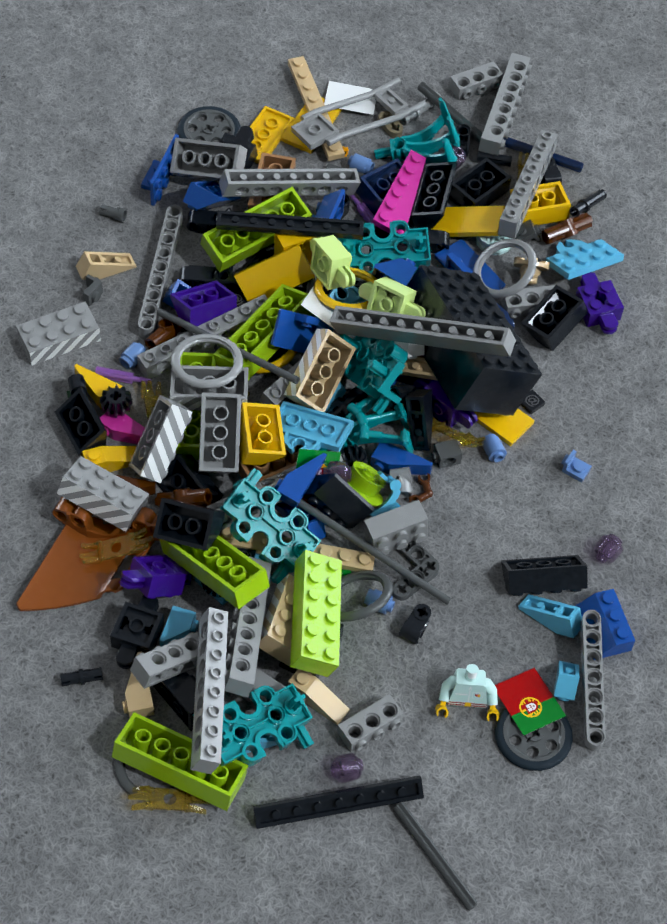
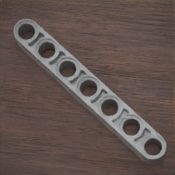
[580,610,606,751]

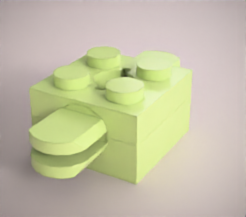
[310,235,356,290]
[358,276,426,317]

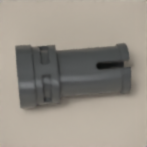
[99,204,127,223]

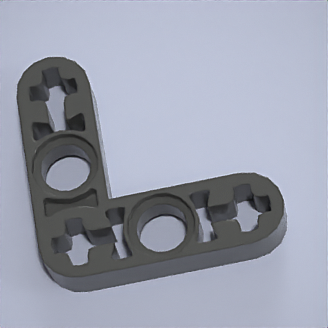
[393,541,439,601]

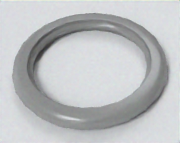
[473,239,537,298]
[171,334,243,389]

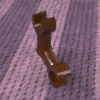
[409,473,433,503]

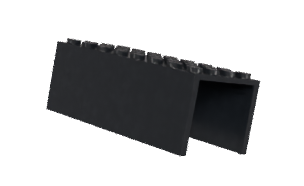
[407,265,542,416]

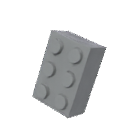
[364,500,428,555]

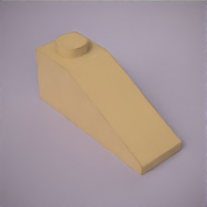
[76,251,137,280]
[122,651,154,719]
[288,669,350,725]

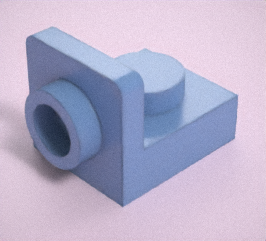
[561,450,592,483]

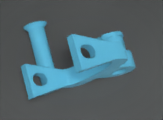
[370,470,401,517]

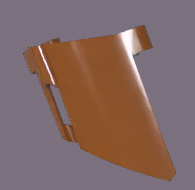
[16,497,160,611]

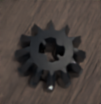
[100,384,133,417]
[340,443,368,471]

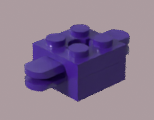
[575,272,624,334]
[413,378,478,429]
[120,555,193,599]

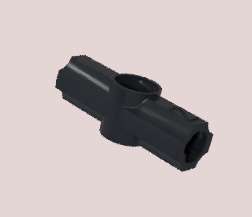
[325,386,368,418]

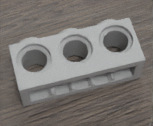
[449,61,504,101]
[501,285,555,319]
[337,694,404,752]

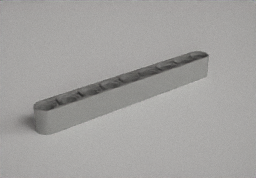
[138,205,183,339]

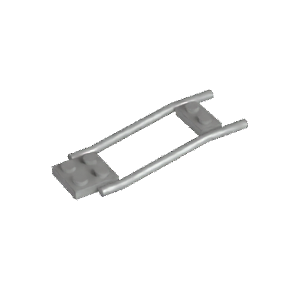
[291,77,427,150]

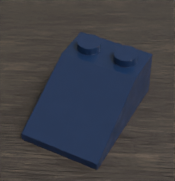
[356,158,403,215]

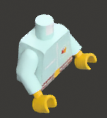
[435,664,499,721]

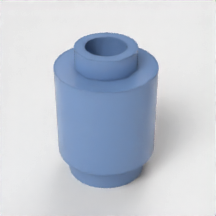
[348,153,375,174]
[119,342,146,369]
[482,434,507,462]
[364,589,395,615]

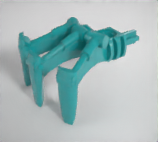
[374,97,460,164]
[319,396,414,454]

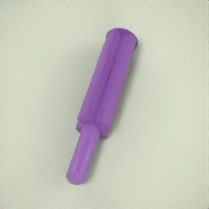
[349,195,374,223]
[95,366,152,384]

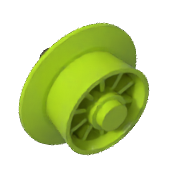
[339,461,386,506]

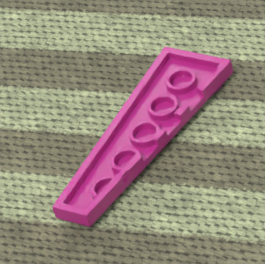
[371,149,426,234]

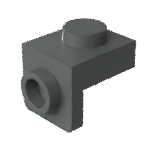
[515,219,541,242]
[83,274,103,306]

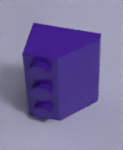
[170,280,237,326]

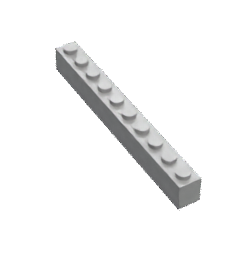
[329,306,516,357]

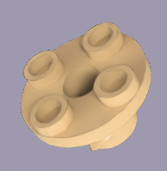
[513,257,550,285]

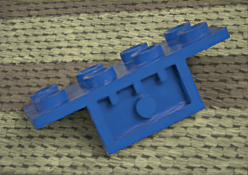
[141,134,179,206]
[435,239,506,290]
[271,309,335,353]

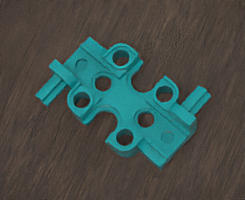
[338,220,431,274]
[339,334,408,415]
[220,468,321,584]
[192,683,314,767]

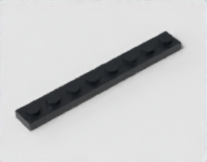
[216,210,364,240]
[253,775,424,829]

